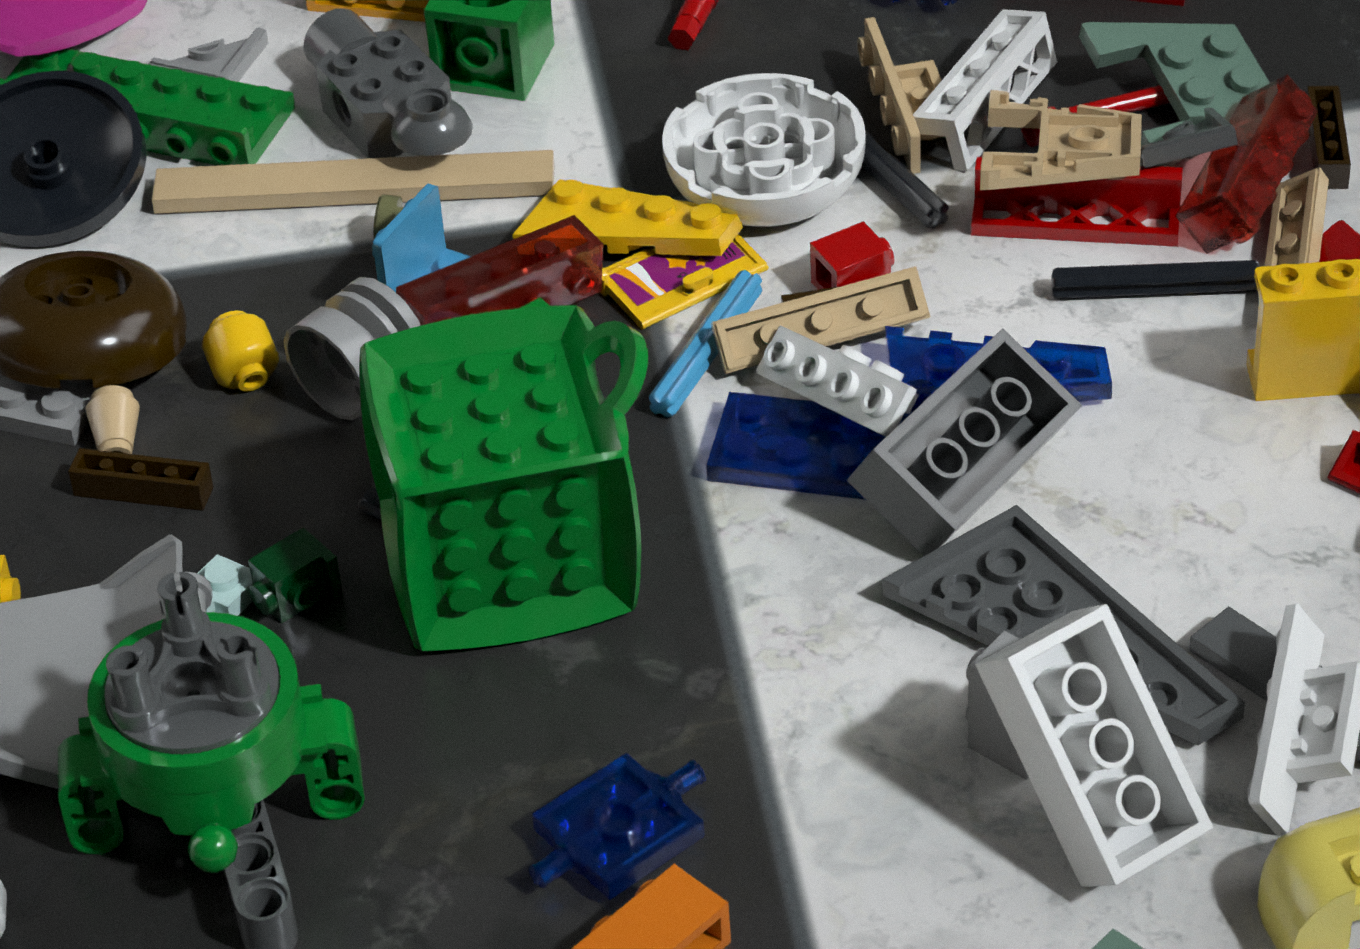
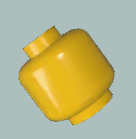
[202,310,279,391]

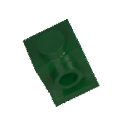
[248,527,343,623]

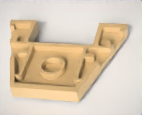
[980,90,1142,190]

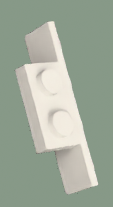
[756,325,919,437]
[1247,604,1360,836]

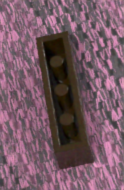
[1305,85,1351,189]
[68,448,214,511]

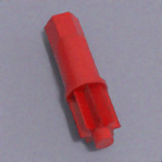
[667,0,719,50]

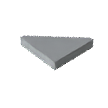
[148,28,268,82]

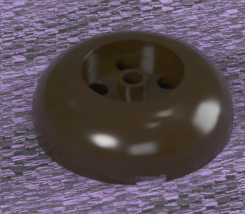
[0,251,187,389]

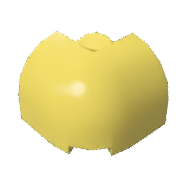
[1257,807,1360,949]

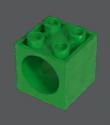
[424,0,555,101]

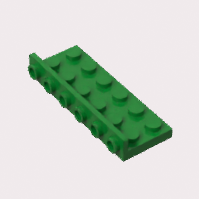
[0,48,296,166]

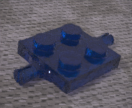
[528,753,706,900]

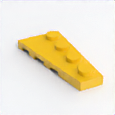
[512,179,743,256]

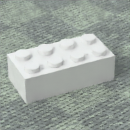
[975,604,1213,887]

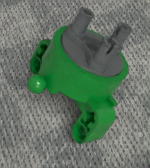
[57,572,365,873]

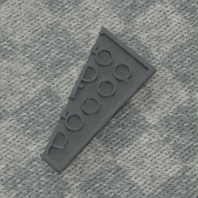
[882,505,1245,746]

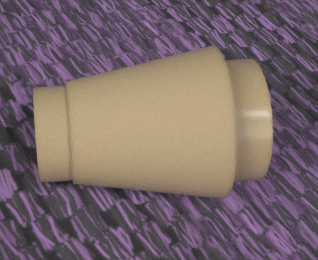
[86,385,140,454]

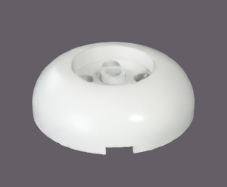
[662,73,866,227]

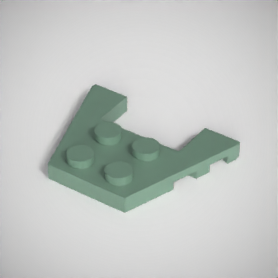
[1079,22,1277,167]

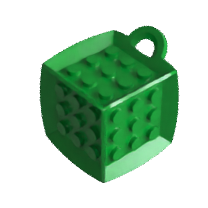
[359,305,648,651]

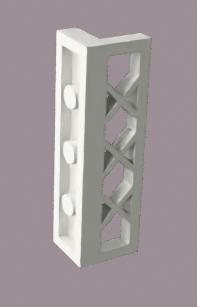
[913,9,1057,171]

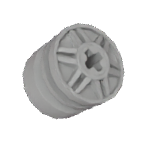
[284,277,421,420]

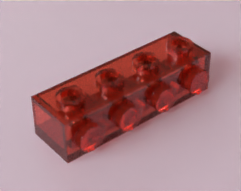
[1175,74,1318,254]
[396,215,603,325]

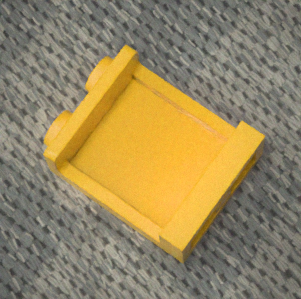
[1246,259,1360,401]

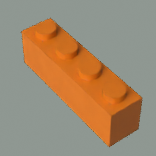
[572,864,731,949]

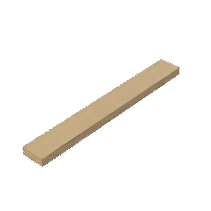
[152,150,555,214]

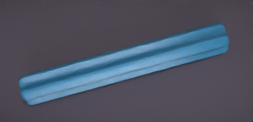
[649,270,763,418]

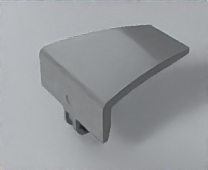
[0,534,212,789]

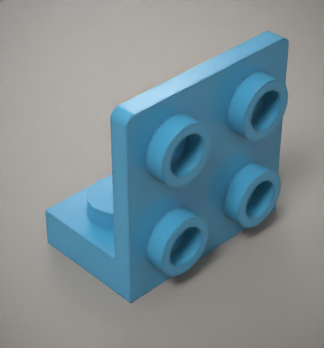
[372,183,491,325]

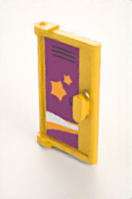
[590,234,769,330]

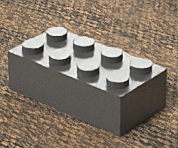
[847,328,1082,556]

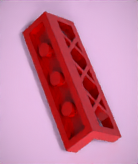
[971,157,1183,247]

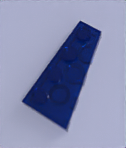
[885,326,1112,413]

